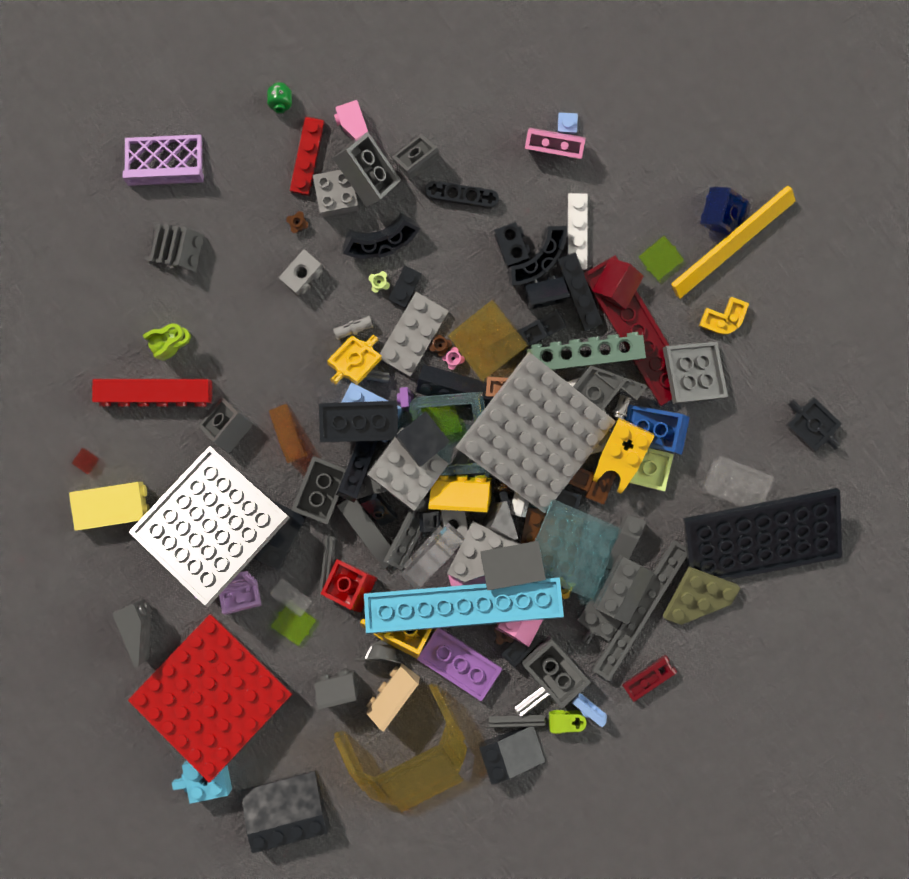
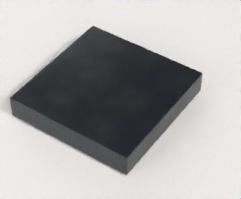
[395,411,450,467]

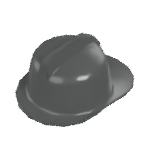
[354,641,401,665]

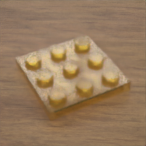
[448,300,528,381]

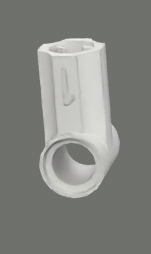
[510,492,529,517]

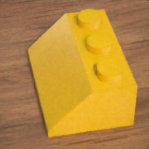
[429,473,492,512]

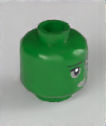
[267,82,292,113]

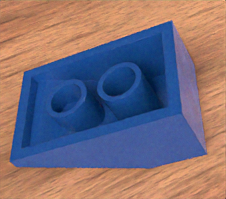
[623,405,690,455]

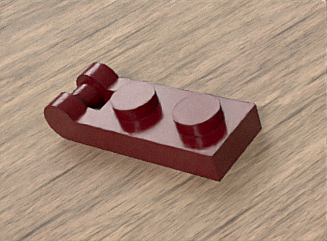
[622,655,677,702]

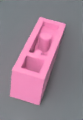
[334,100,368,140]

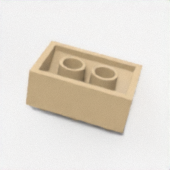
[366,663,420,732]

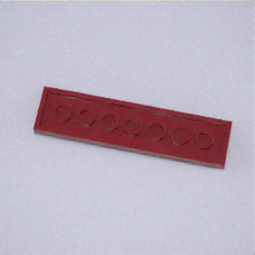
[584,255,672,406]

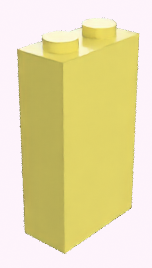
[69,482,150,531]

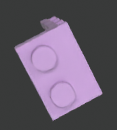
[219,571,261,615]

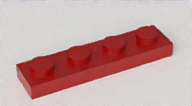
[290,116,325,196]

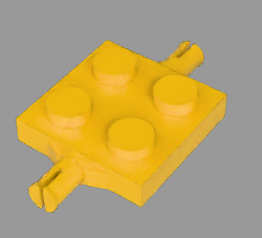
[327,335,382,385]

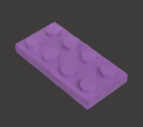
[417,628,502,702]

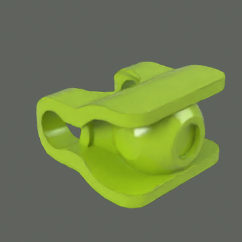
[142,323,191,361]

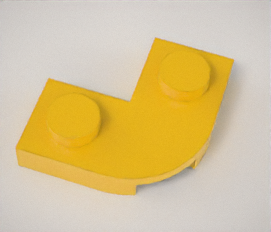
[699,297,749,335]

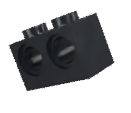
[494,222,531,269]

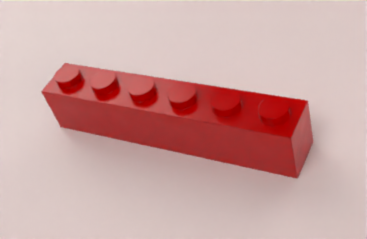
[92,379,212,407]

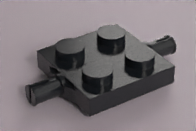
[786,397,842,452]

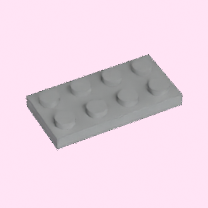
[380,292,449,377]

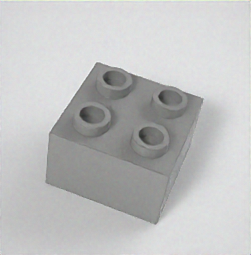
[313,170,360,218]

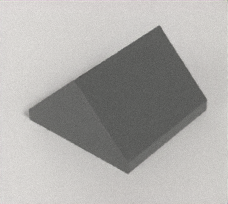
[392,134,439,181]

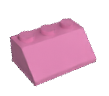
[495,620,543,647]

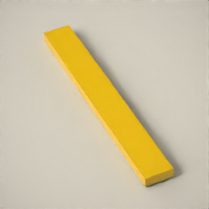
[671,186,796,299]

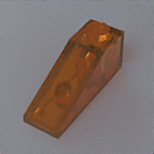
[269,403,308,463]

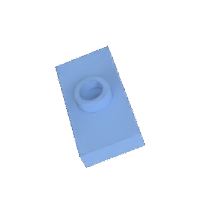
[572,693,607,727]

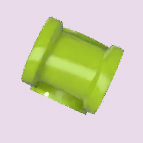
[549,710,586,734]

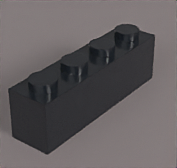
[415,364,493,412]

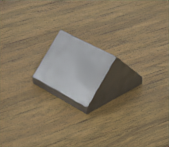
[482,501,518,540]

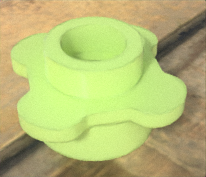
[369,271,390,293]

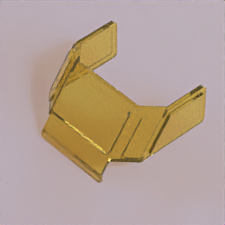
[334,683,467,813]

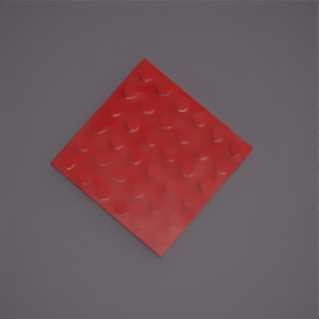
[128,614,293,783]

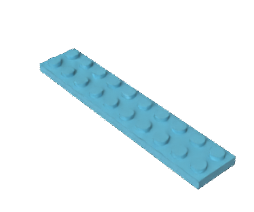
[364,577,564,634]

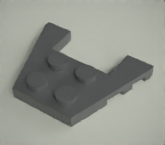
[573,365,648,446]

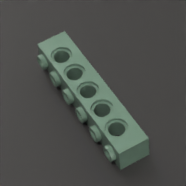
[527,332,646,370]

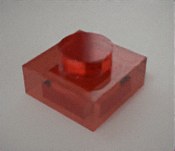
[71,448,100,474]

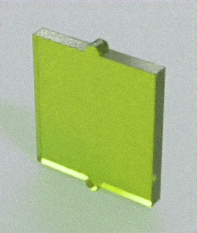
[638,236,684,281]
[271,601,317,646]

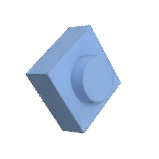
[557,113,578,134]

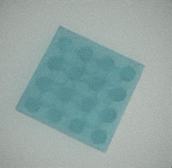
[535,499,620,600]

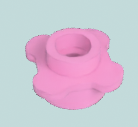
[442,347,465,370]

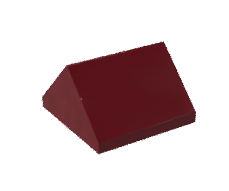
[592,258,644,310]

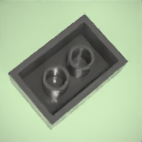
[332,132,401,207]
[292,456,346,525]

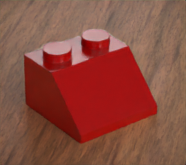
[320,559,377,612]

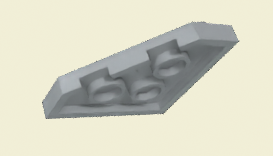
[447,521,519,583]

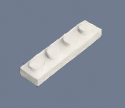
[567,193,587,271]

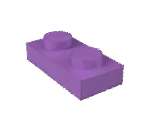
[397,387,415,412]

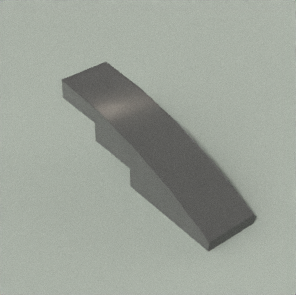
[337,499,391,569]

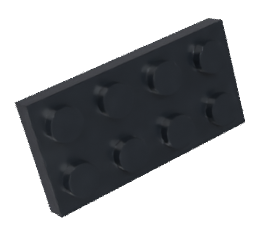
[319,401,398,443]

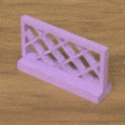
[123,135,204,186]

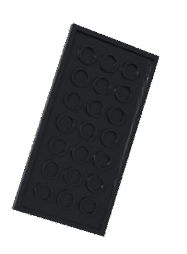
[683,488,842,580]

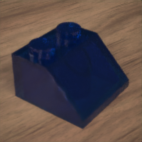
[700,187,749,235]

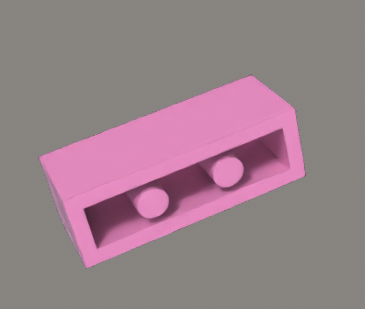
[525,128,586,159]

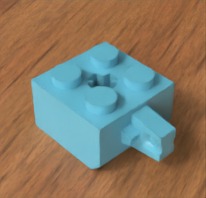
[172,760,232,804]

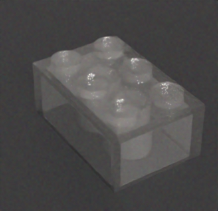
[701,456,774,507]
[400,523,465,589]

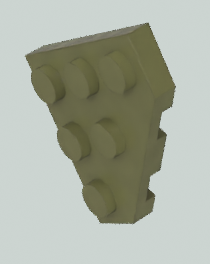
[663,567,740,625]

